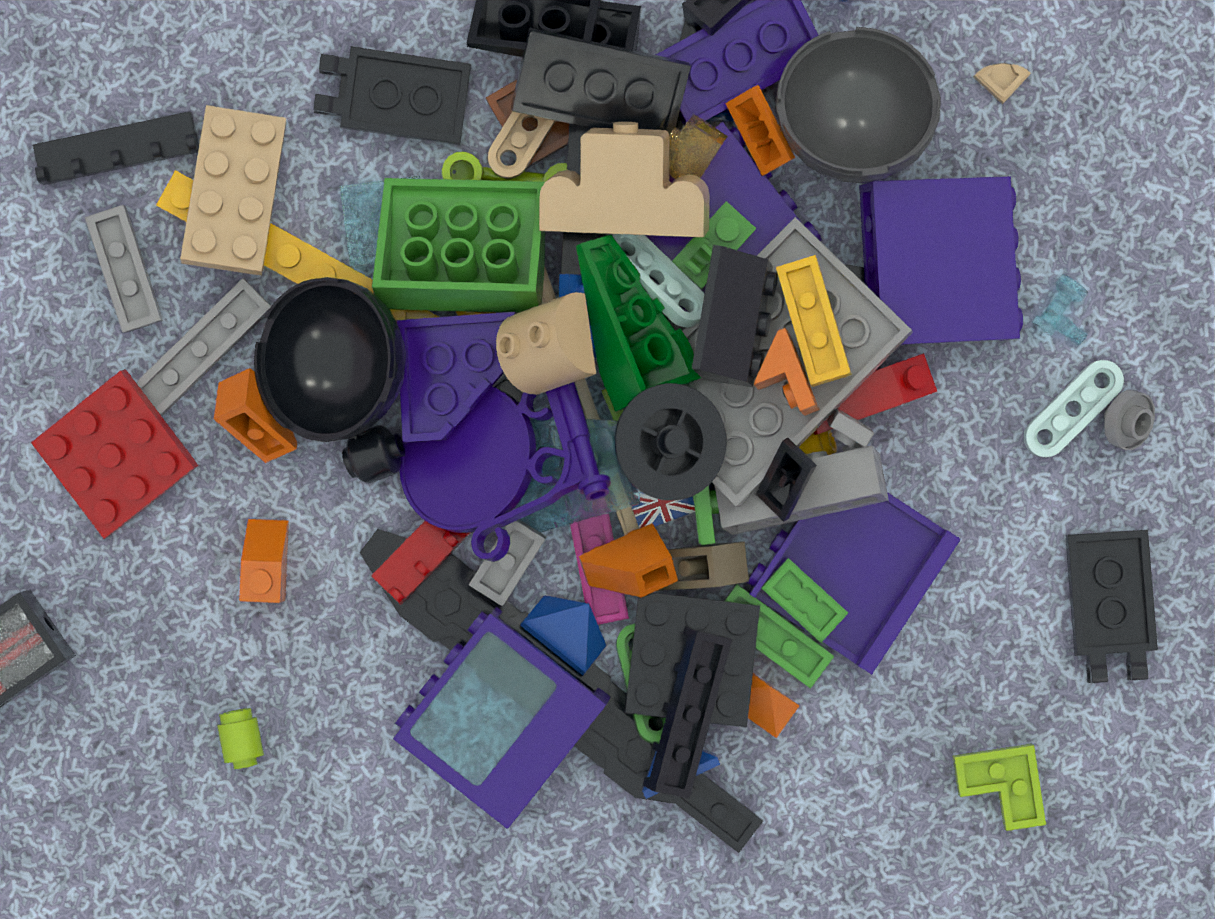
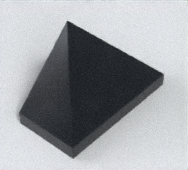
[756,438,817,522]

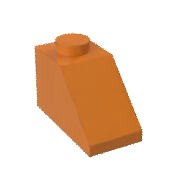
[214,368,297,463]
[239,519,289,603]

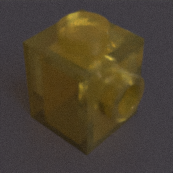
[669,114,728,179]

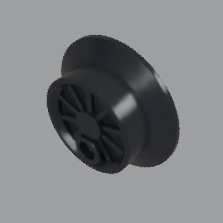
[615,383,727,501]

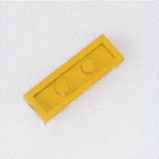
[776,255,852,387]

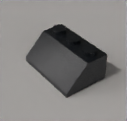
[692,245,778,387]

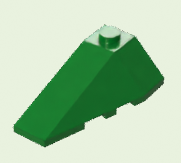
[576,235,701,412]

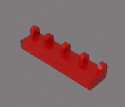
[371,521,472,605]

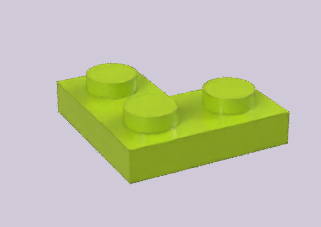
[952,744,1046,831]

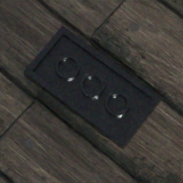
[511,28,691,145]

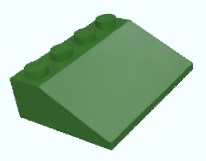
[372,178,545,313]

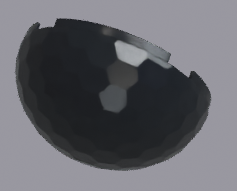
[254,277,406,442]

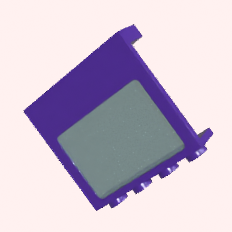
[393,607,611,829]

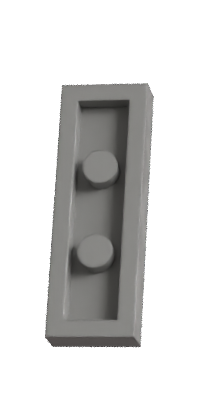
[85,205,163,333]

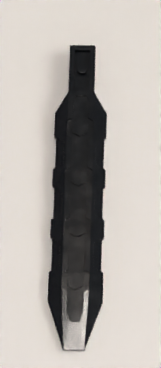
[359,529,763,853]

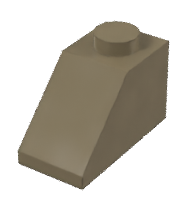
[658,541,749,591]

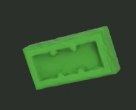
[693,485,719,545]
[761,558,848,643]

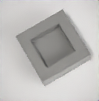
[827,408,874,448]

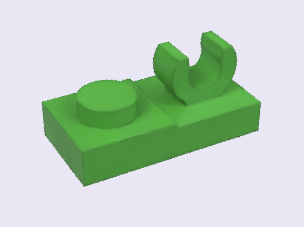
[672,201,756,290]

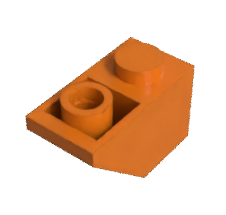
[579,523,678,598]

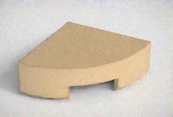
[973,63,1031,104]

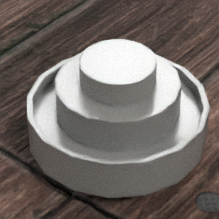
[1104,390,1155,450]

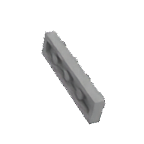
[136,278,271,416]

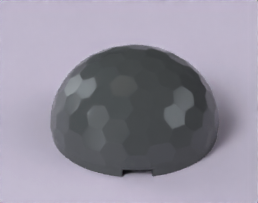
[776,27,941,183]

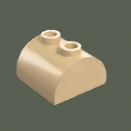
[496,292,596,395]

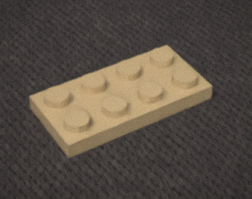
[180,105,286,276]

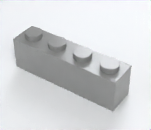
[715,443,889,535]

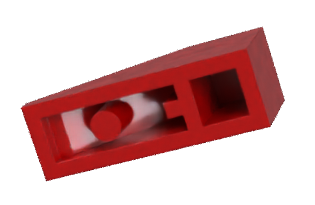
[813,353,938,435]

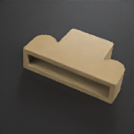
[539,122,710,237]

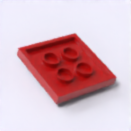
[31,369,199,539]

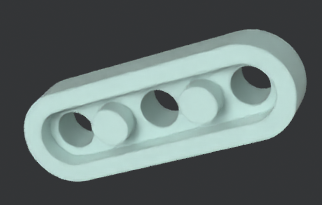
[612,234,705,328]
[1024,360,1124,457]

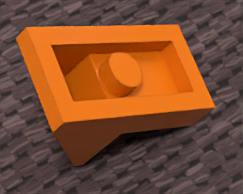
[754,328,820,416]

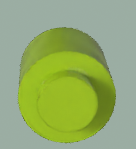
[217,708,264,769]

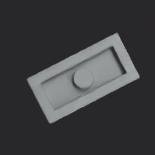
[469,519,547,606]

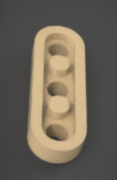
[488,111,556,179]

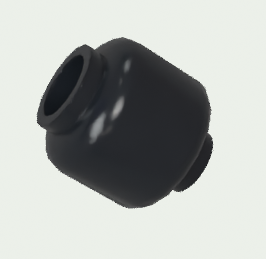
[342,425,405,484]

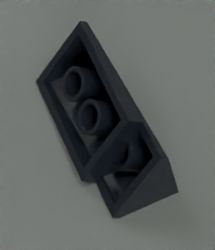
[466,0,641,57]

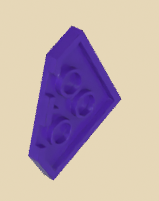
[396,312,518,442]

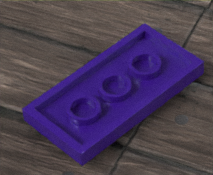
[655,0,819,130]

